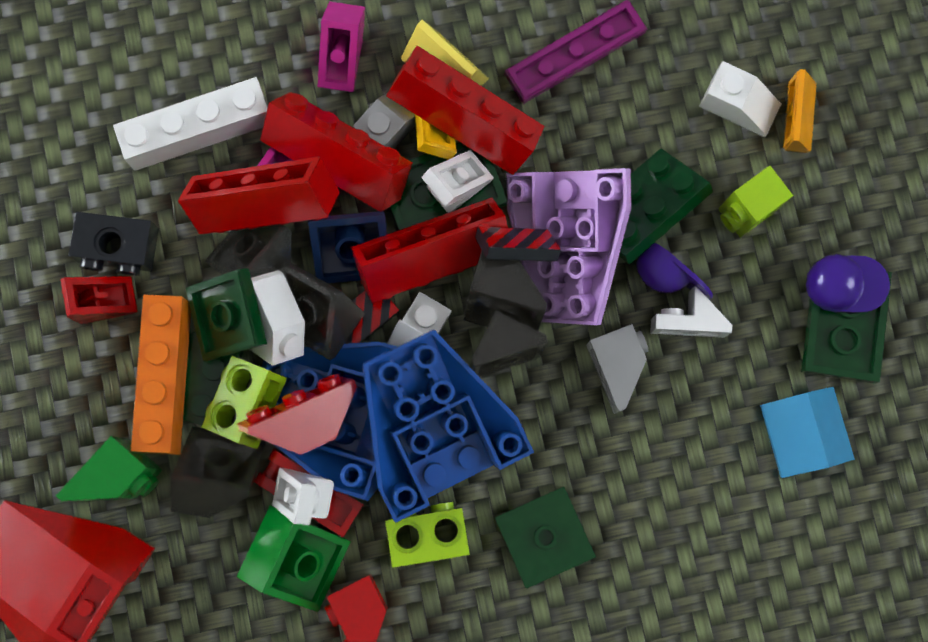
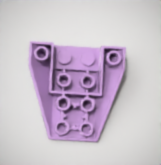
[506,168,631,325]

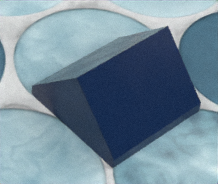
[308,211,388,284]

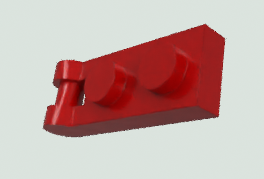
[253,449,364,538]

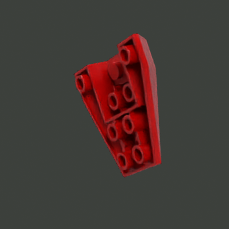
[0,500,156,642]

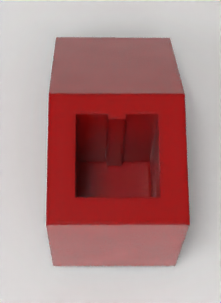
[324,574,388,642]

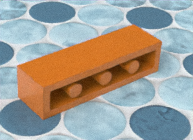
[131,295,191,455]

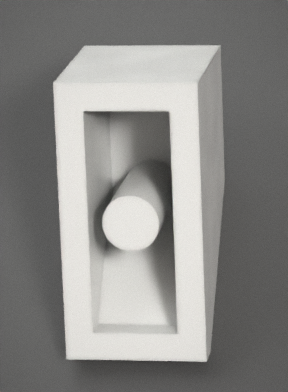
[699,61,781,137]
[249,270,305,366]

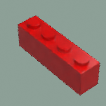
[386,45,545,175]
[260,92,413,212]
[178,156,340,234]
[351,197,508,303]

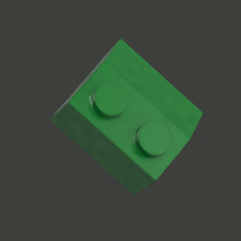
[56,436,162,502]
[236,505,351,612]

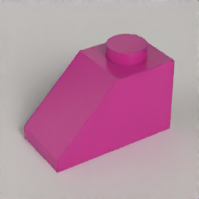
[318,1,365,92]

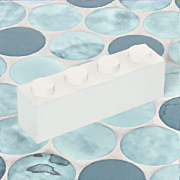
[113,77,268,171]

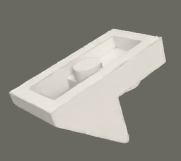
[421,150,494,213]
[650,286,732,338]
[387,292,452,346]
[272,467,334,525]

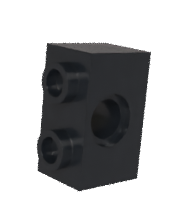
[68,212,159,276]

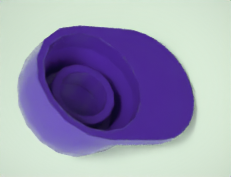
[636,243,713,300]
[806,254,890,313]

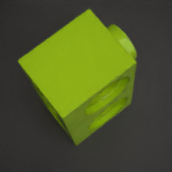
[718,166,794,238]
[202,356,287,449]
[385,502,470,568]

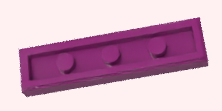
[504,0,647,104]

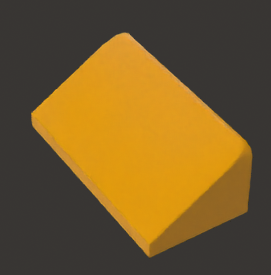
[783,69,816,153]

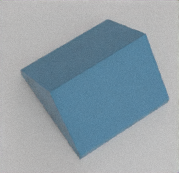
[760,387,855,478]

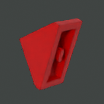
[60,276,138,324]

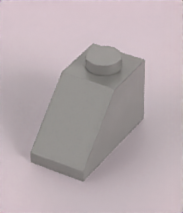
[353,93,416,149]
[586,324,648,414]

